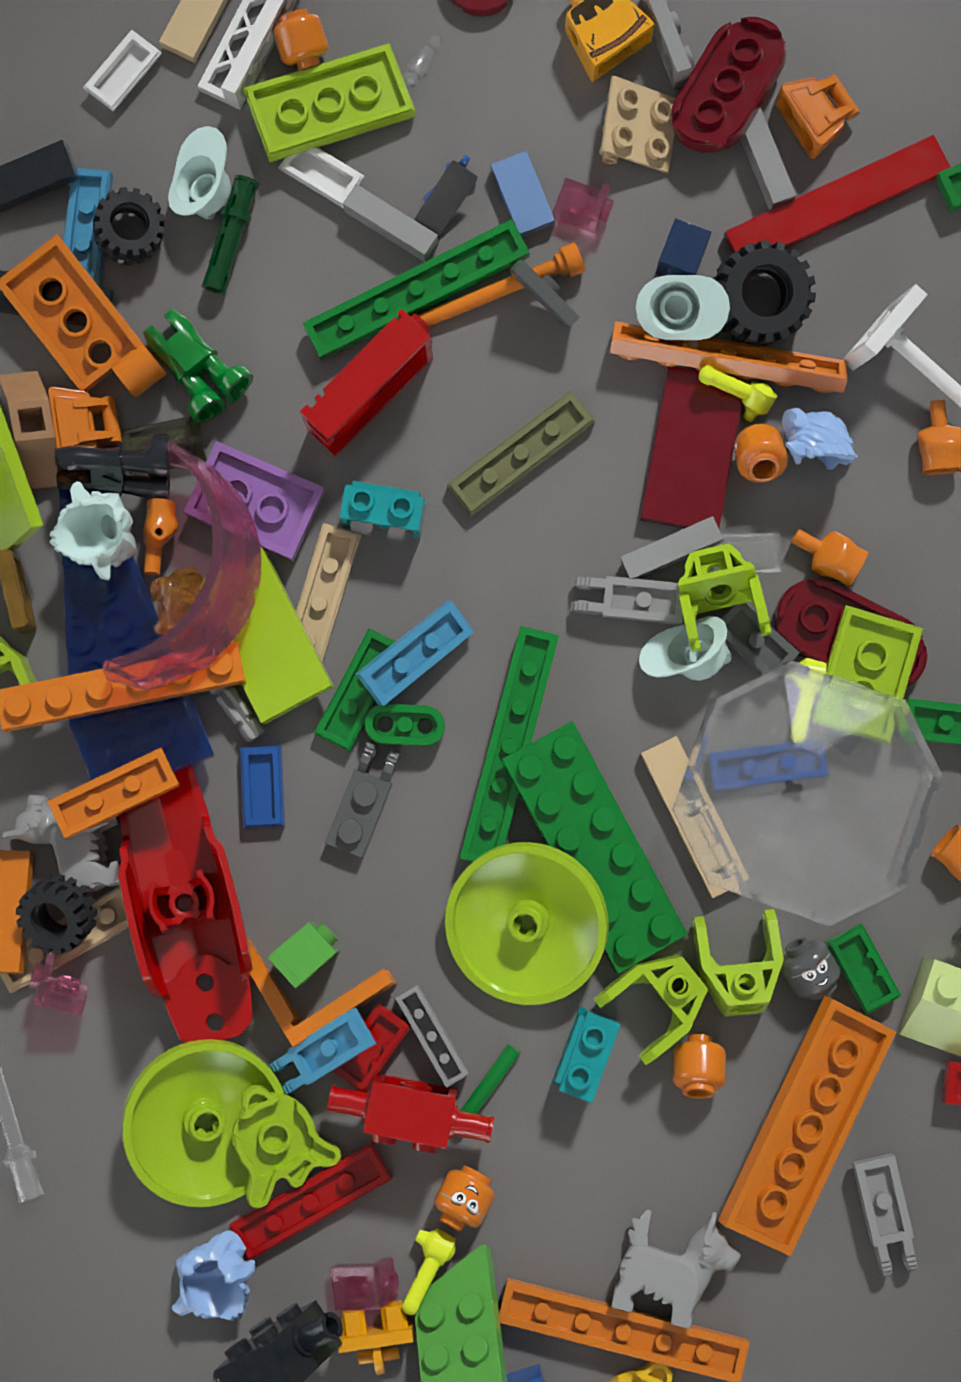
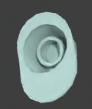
[168,126,231,220]
[635,275,730,340]
[639,616,732,681]

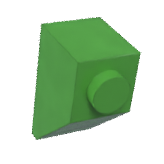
[267,921,339,989]

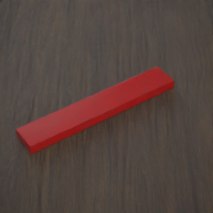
[723,135,951,254]

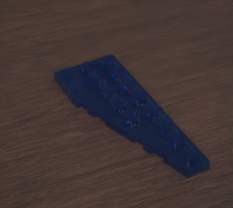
[59,489,215,780]

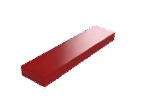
[229,1141,392,1261]

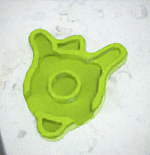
[232,1085,341,1208]

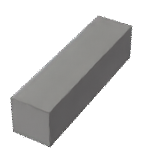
[740,107,796,211]
[343,184,438,262]
[621,516,724,579]
[395,984,469,1088]

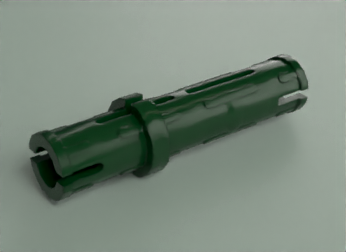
[201,175,259,295]

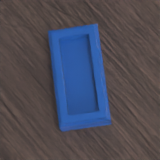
[240,746,285,828]

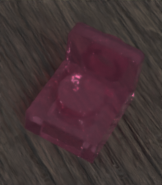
[552,178,614,234]
[28,953,88,1016]
[330,1257,399,1310]

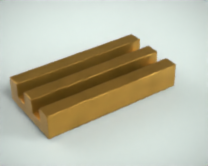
[0,548,37,634]

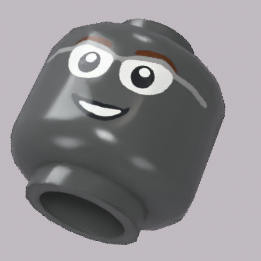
[781,937,841,1001]

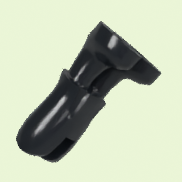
[55,433,170,500]

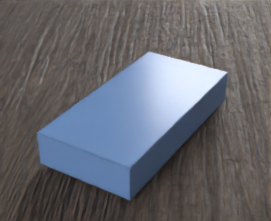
[490,151,555,237]

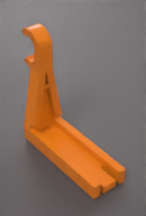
[247,937,397,1047]

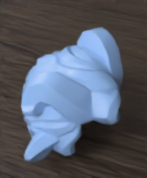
[782,408,858,470]
[172,1230,255,1321]

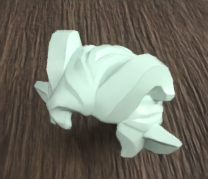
[50,481,137,580]

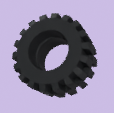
[713,240,816,346]

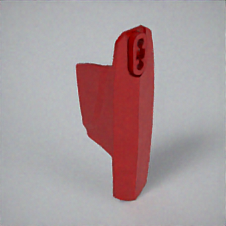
[110,731,253,1042]

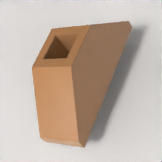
[0,371,58,490]

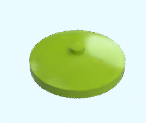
[445,842,609,1005]
[121,1039,284,1207]

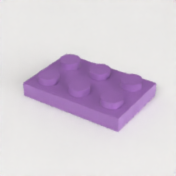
[184,441,326,562]

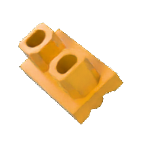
[338,1300,415,1375]

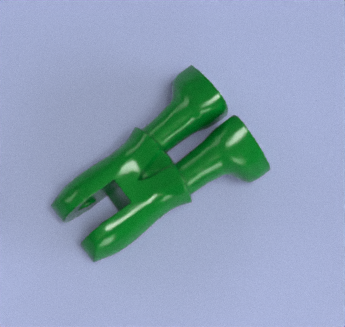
[143,309,253,424]

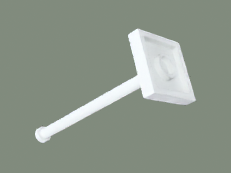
[842,284,961,408]

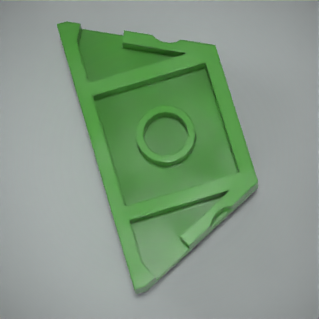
[415,1244,507,1382]

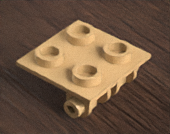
[599,75,675,174]

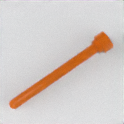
[418,242,585,327]

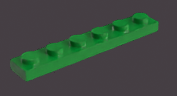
[302,219,530,361]
[460,625,559,862]

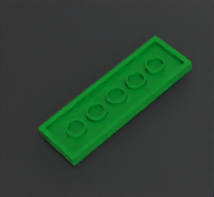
[500,721,688,974]

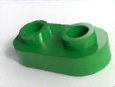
[365,704,445,747]

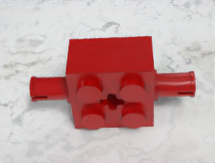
[327,1073,494,1153]

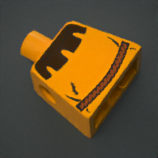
[565,0,655,82]

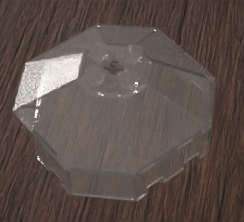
[672,661,943,926]

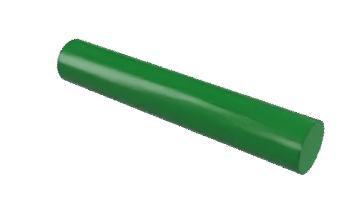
[460,1044,521,1114]

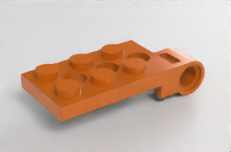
[0,234,167,398]

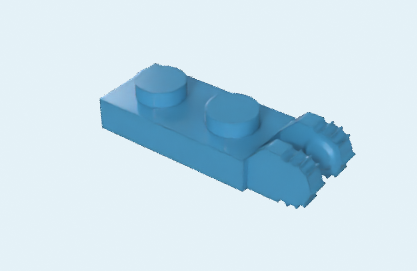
[268,1008,376,1095]

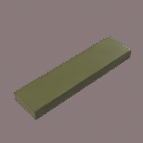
[447,390,595,517]

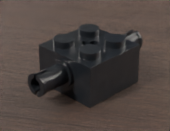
[213,1300,343,1382]

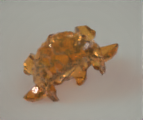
[150,567,210,650]

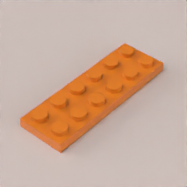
[717,996,896,1256]

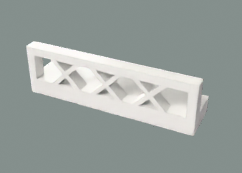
[198,0,297,110]

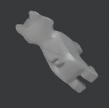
[1,795,120,904]
[611,1209,741,1329]

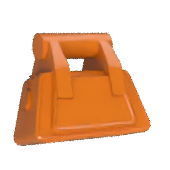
[774,74,860,159]
[48,387,122,448]

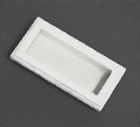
[83,30,162,112]
[278,147,364,209]

